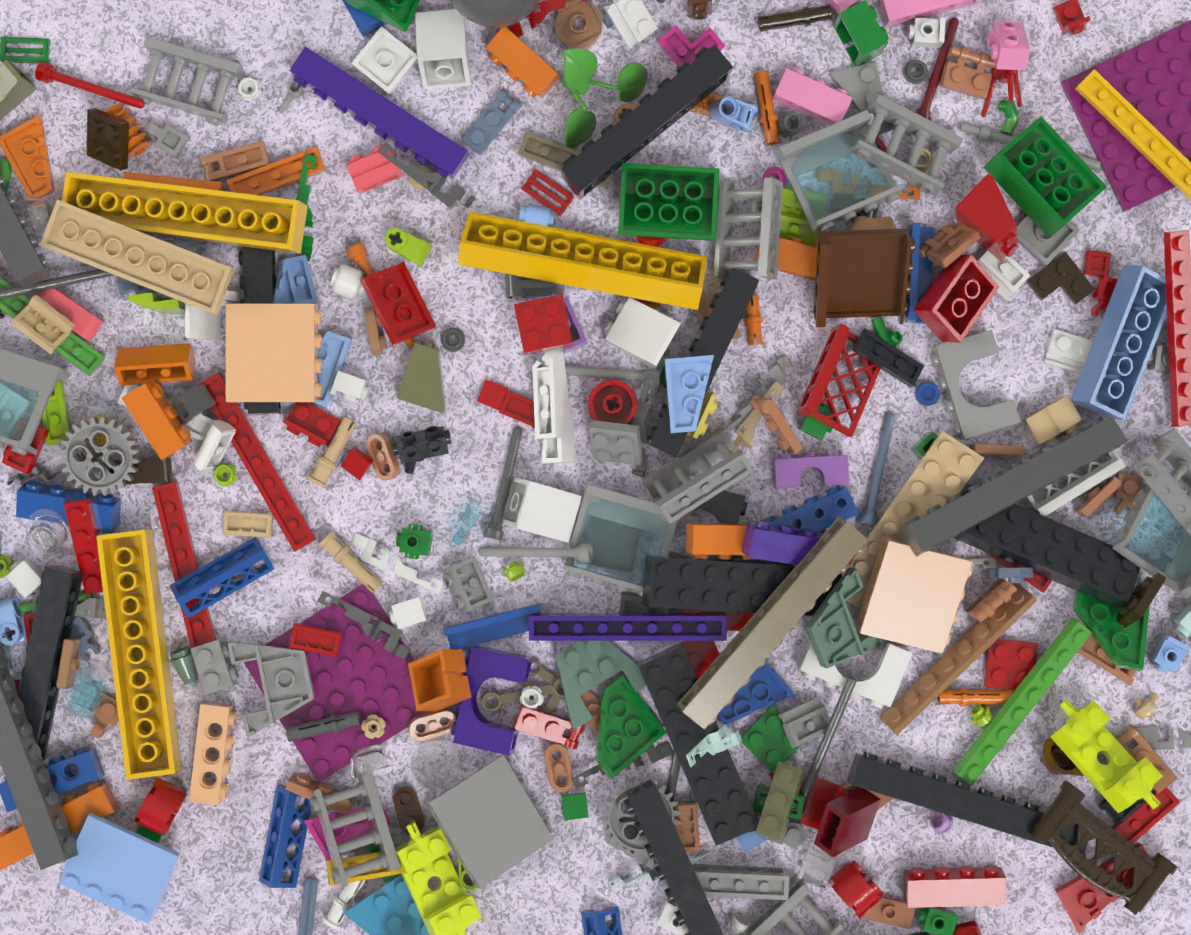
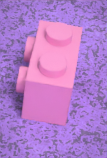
[987,20,1030,70]

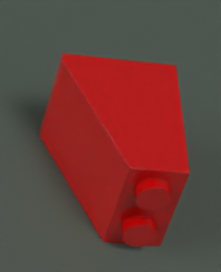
[955,173,1018,261]

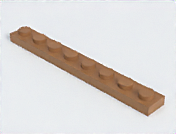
[879,583,1037,735]

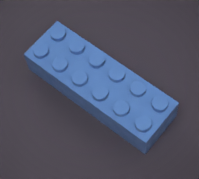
[1071,265,1167,421]

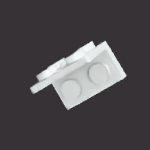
[185,290,240,342]

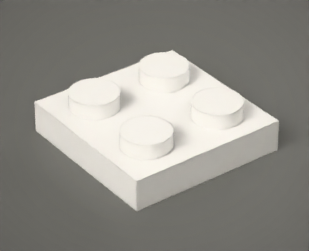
[351,26,418,96]

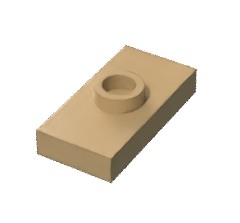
[222,511,274,538]

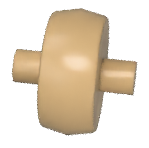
[1133,693,1159,719]

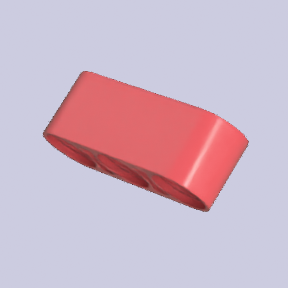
[37,288,104,341]

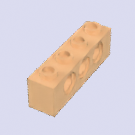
[189,702,237,805]

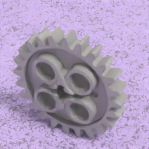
[58,416,141,496]
[601,777,681,858]

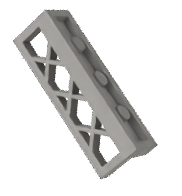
[692,864,790,900]

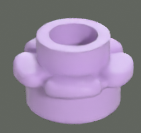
[930,811,953,834]

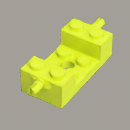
[1050,699,1163,813]
[395,822,482,935]

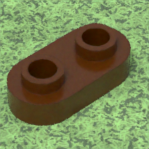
[393,786,424,835]

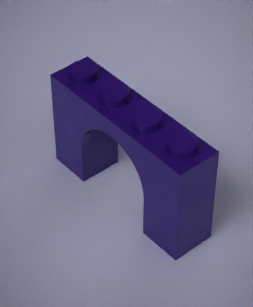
[451,645,533,756]

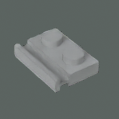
[778,696,830,748]

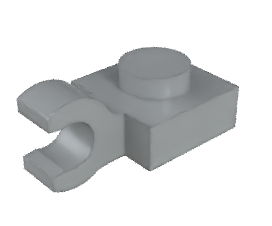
[144,121,189,158]

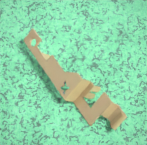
[731,382,785,453]

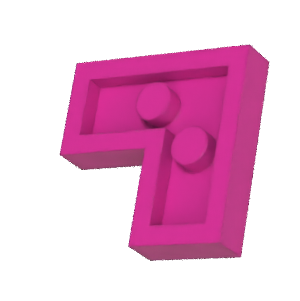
[657,25,725,68]

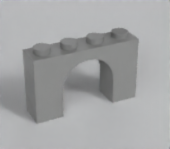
[930,329,1020,440]

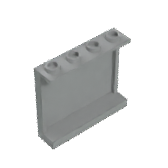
[425,755,554,888]

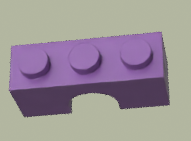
[773,451,850,489]

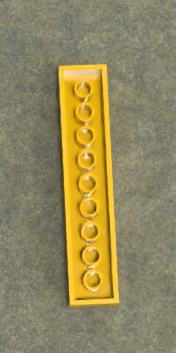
[62,172,308,254]
[458,211,708,310]
[96,529,182,780]

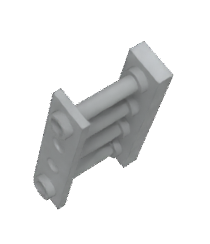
[129,36,243,126]
[849,94,963,195]
[712,178,783,279]
[642,428,753,524]
[1133,428,1191,536]
[310,773,400,888]
[747,880,844,935]

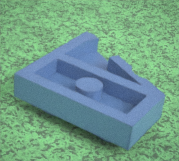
[272,255,318,304]

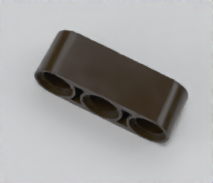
[101,458,173,485]

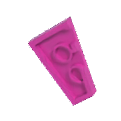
[304,806,393,860]

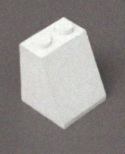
[415,9,471,89]
[603,297,681,369]
[501,477,582,543]

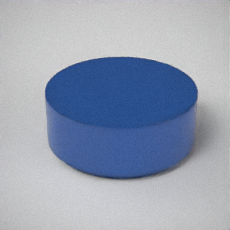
[915,382,940,406]

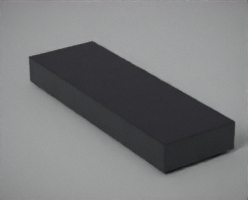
[851,328,924,388]

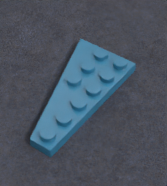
[342,874,429,935]

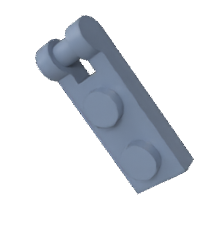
[461,88,522,156]

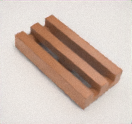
[970,444,1024,457]

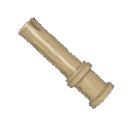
[306,416,357,489]
[318,530,383,594]

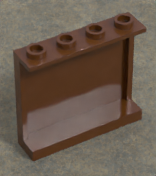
[813,228,915,327]

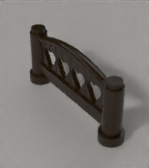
[1031,780,1178,915]

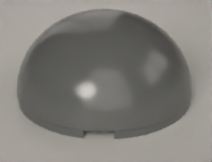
[450,0,539,28]

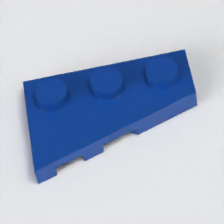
[718,662,795,725]

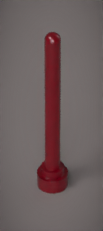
[915,17,959,121]

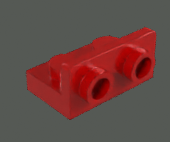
[282,402,341,447]
[1,418,50,475]
[799,777,846,830]

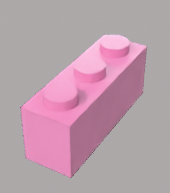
[773,68,853,125]

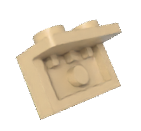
[11,295,75,355]

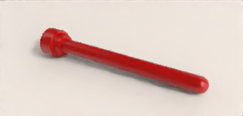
[35,62,145,109]

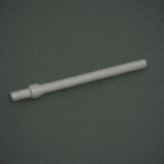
[959,122,1101,170]

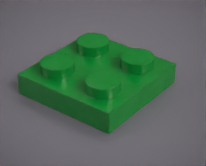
[741,705,801,774]

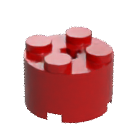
[588,380,637,424]
[133,777,187,835]
[827,860,883,919]

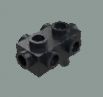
[392,426,452,474]

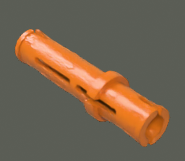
[754,71,780,146]
[937,687,1013,707]

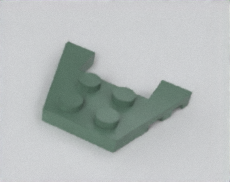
[805,567,885,669]
[555,641,646,730]

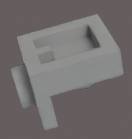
[1147,345,1169,373]

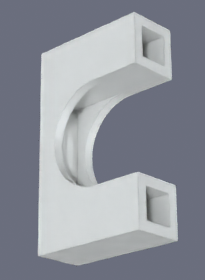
[798,639,912,709]

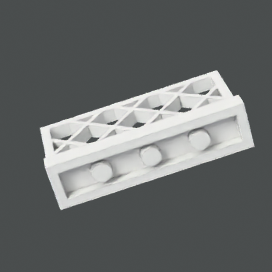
[1009,420,1126,517]

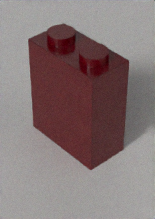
[814,787,881,857]

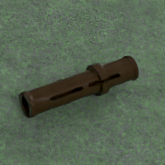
[758,4,832,32]

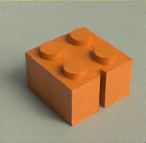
[408,649,471,711]

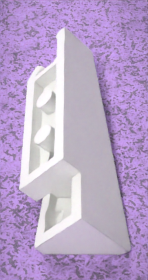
[532,348,576,464]

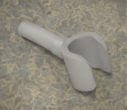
[277,81,303,114]

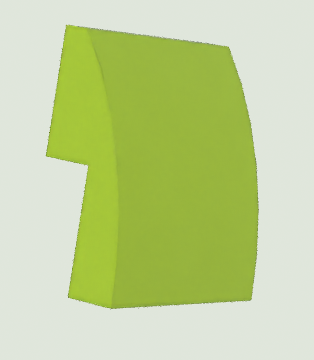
[780,185,827,245]
[128,292,185,314]

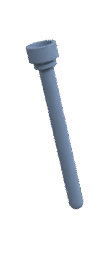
[857,412,895,527]

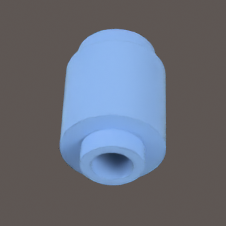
[519,204,555,227]

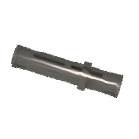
[286,710,361,742]

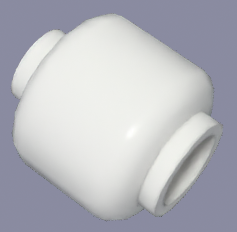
[329,264,364,299]

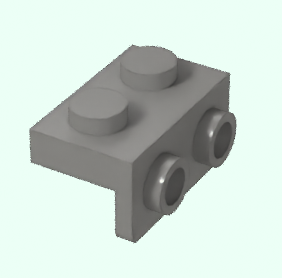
[190,638,239,695]

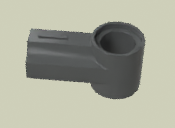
[505,273,553,299]

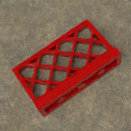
[797,324,880,437]

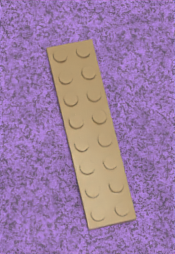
[40,200,235,315]
[842,430,984,609]

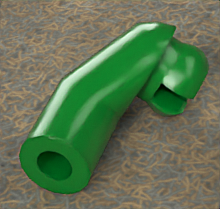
[871,316,903,347]

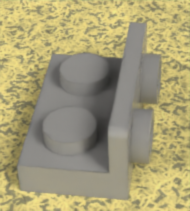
[442,556,494,614]

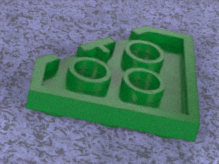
[1073,591,1150,672]
[595,675,667,779]

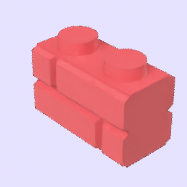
[346,144,404,194]

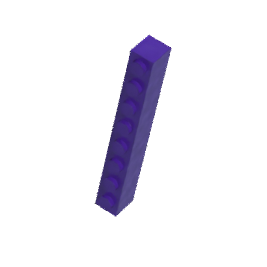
[289,47,469,179]
[529,613,727,641]

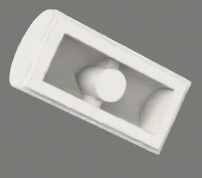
[193,420,236,471]

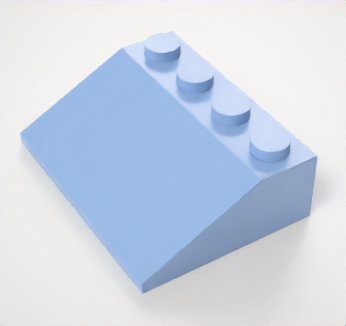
[60,813,180,924]

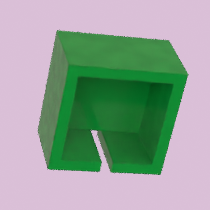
[833,0,889,67]

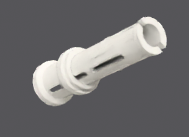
[322,880,366,930]

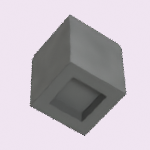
[172,384,216,424]

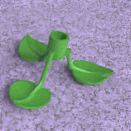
[562,48,648,148]

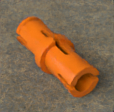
[744,295,764,345]

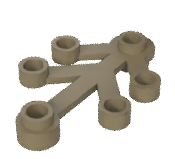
[482,660,565,723]

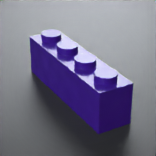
[742,521,822,565]

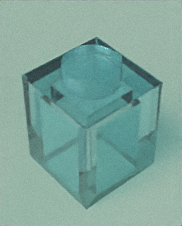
[68,678,108,718]

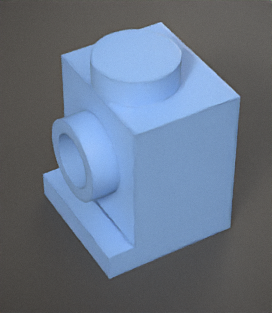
[1149,634,1191,674]

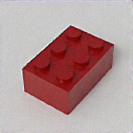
[913,254,1000,343]

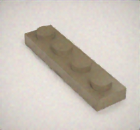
[518,131,614,189]

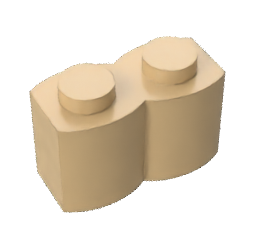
[1022,395,1082,446]

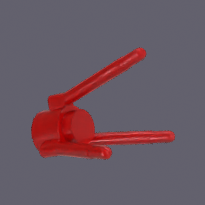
[981,68,1022,117]

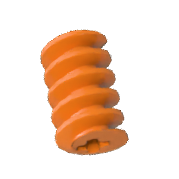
[105,103,152,158]

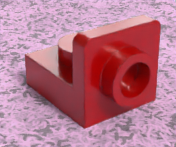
[1052,0,1091,36]

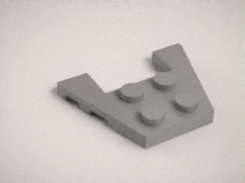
[227,642,315,737]

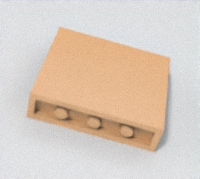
[226,304,322,403]
[854,535,973,653]

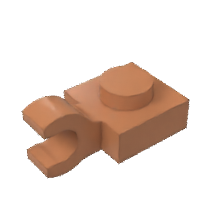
[90,693,119,739]

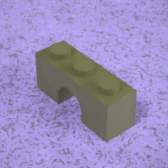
[756,762,804,844]

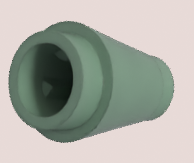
[170,647,198,685]

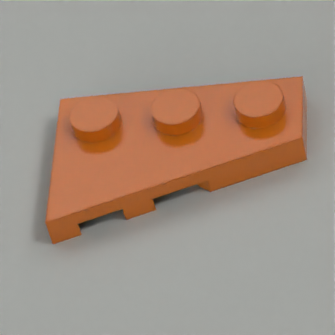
[0,115,55,203]

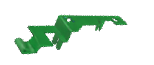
[296,154,317,261]

